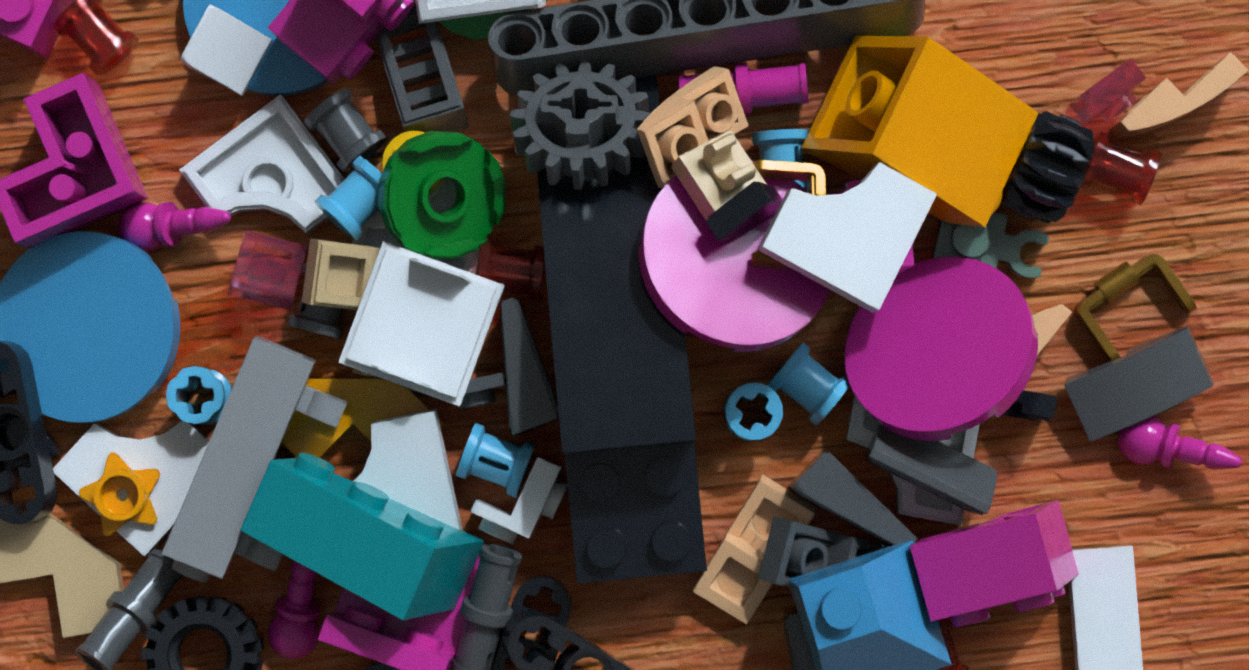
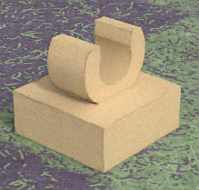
[671,130,766,221]

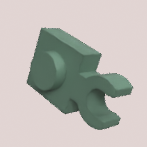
[931,212,1049,279]

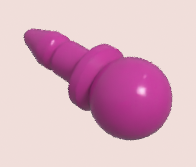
[118,202,231,252]
[1118,416,1242,470]
[268,561,320,659]

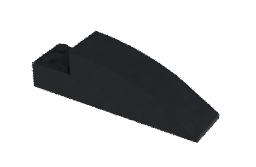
[537,75,707,584]

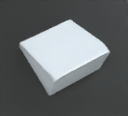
[180,4,273,96]

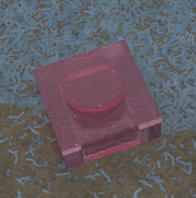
[1069,58,1146,124]
[228,230,307,311]

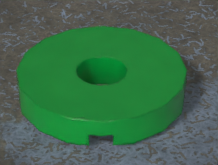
[378,131,506,259]

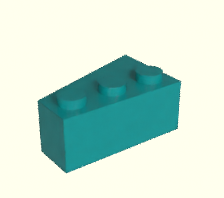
[240,453,485,620]

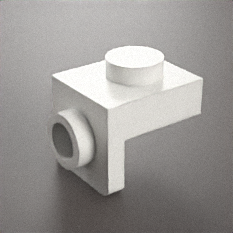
[470,457,568,544]

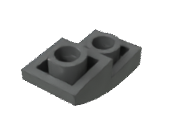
[1064,326,1214,442]
[758,516,889,588]

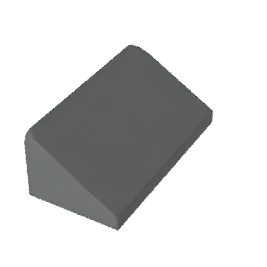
[863,424,998,516]

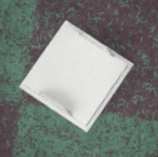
[338,241,505,407]

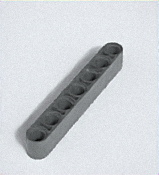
[488,0,925,95]

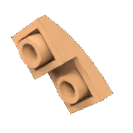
[637,66,748,189]

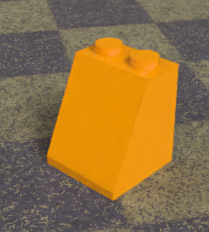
[801,36,1039,227]

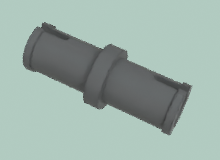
[452,544,522,670]
[75,549,184,670]

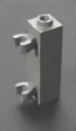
[161,335,348,582]

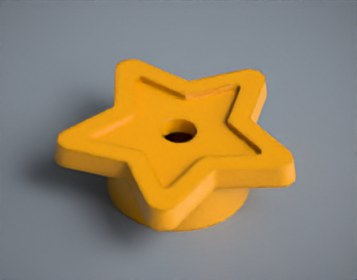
[79,453,160,536]

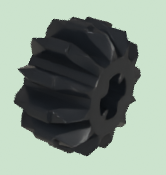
[1002,111,1095,224]

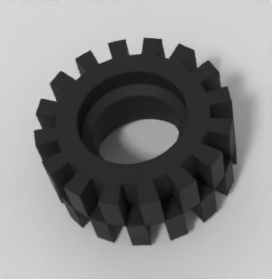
[141,595,264,670]

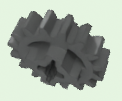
[510,60,651,190]

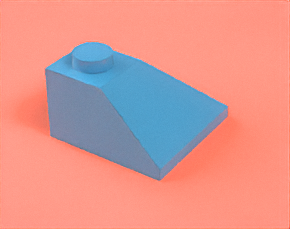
[788,540,952,670]

